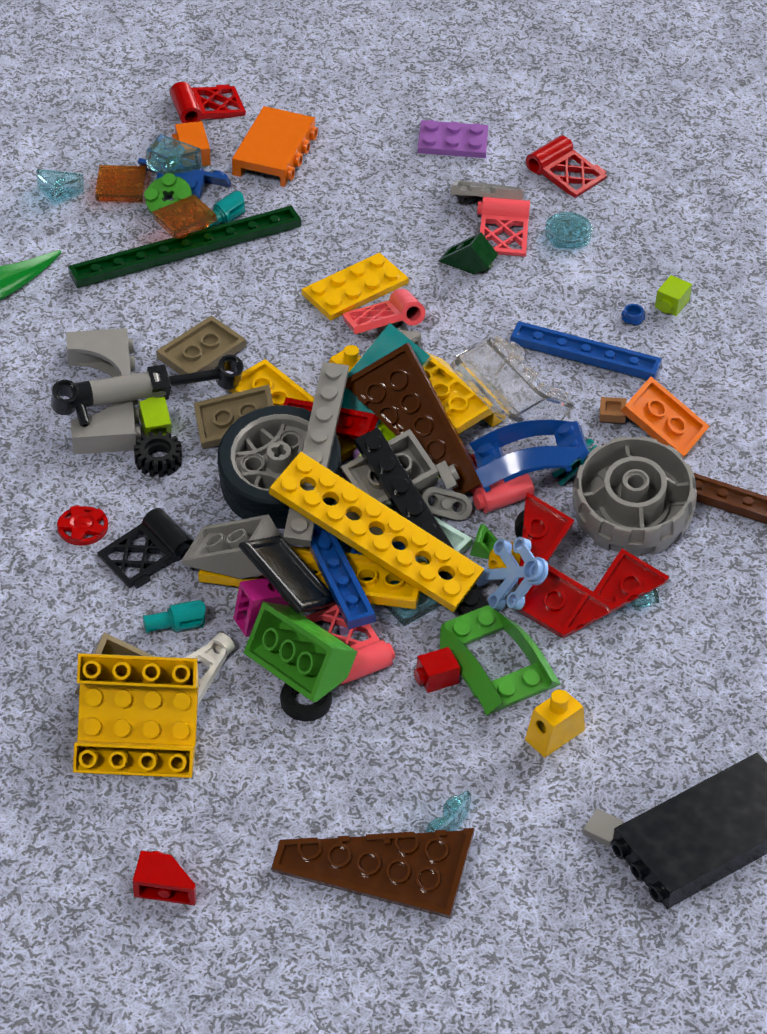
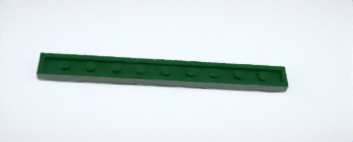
[68,205,301,288]

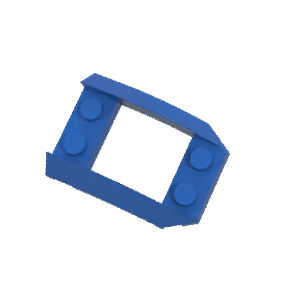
[469,420,589,492]

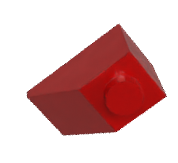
[133,850,196,906]

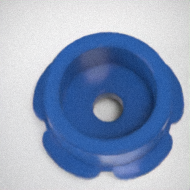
[621,304,645,325]

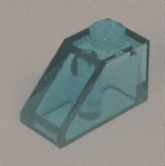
[146,134,202,174]

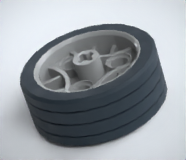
[217,405,342,529]

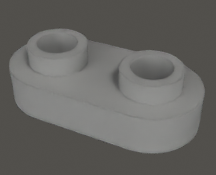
[420,487,472,520]

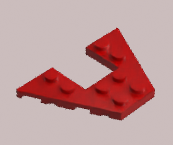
[516,492,669,638]

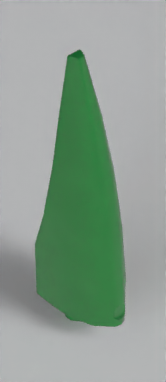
[0,249,61,300]

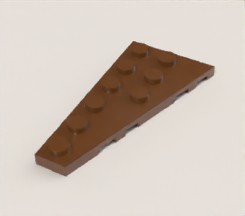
[346,343,482,494]
[271,828,475,919]

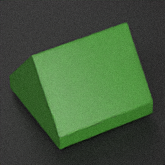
[470,524,498,559]

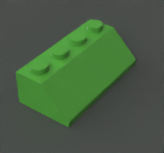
[244,602,357,702]

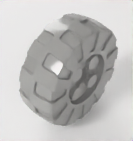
[573,436,697,556]

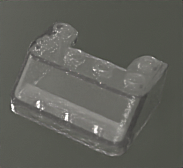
[450,336,574,437]

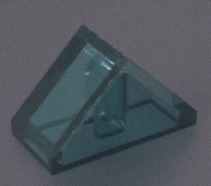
[36,169,84,205]

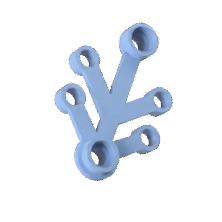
[476,537,548,611]

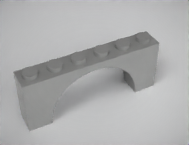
[66,328,141,455]

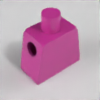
[233,578,291,637]

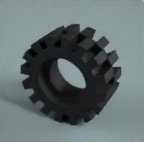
[134,431,182,477]

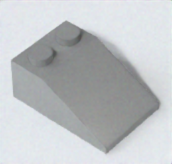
[341,429,439,506]
[181,514,282,579]

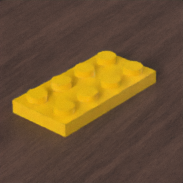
[302,253,409,321]

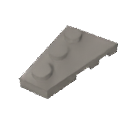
[451,180,525,200]

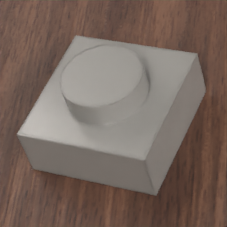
[435,461,460,490]

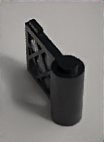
[97,508,194,589]

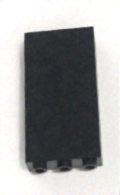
[612,753,767,909]

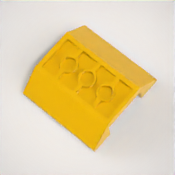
[424,351,512,434]
[73,653,199,778]

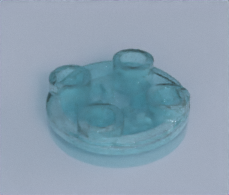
[545,212,593,249]

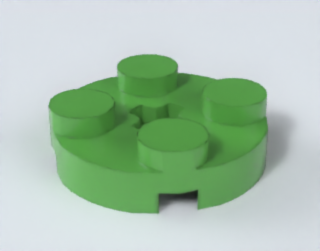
[144,173,193,220]

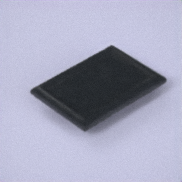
[239,535,336,614]

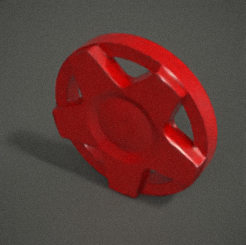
[57,505,108,546]

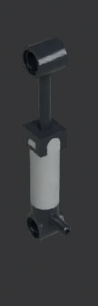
[51,355,244,427]

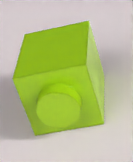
[655,275,692,316]
[139,397,171,437]

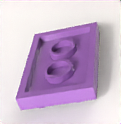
[418,120,488,158]

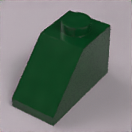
[438,232,498,275]

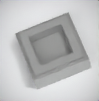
[582,809,624,847]

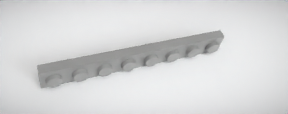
[283,362,349,547]

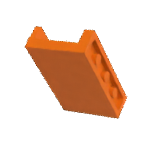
[232,106,318,187]

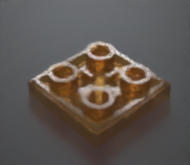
[95,165,146,202]
[152,195,217,239]

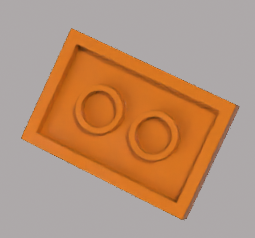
[621,376,710,457]

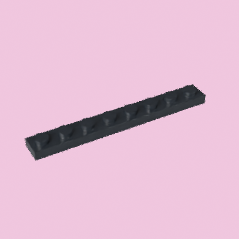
[354,428,489,615]

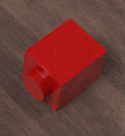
[414,647,460,693]

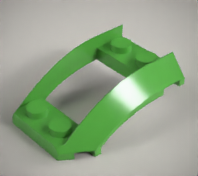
[439,605,561,716]

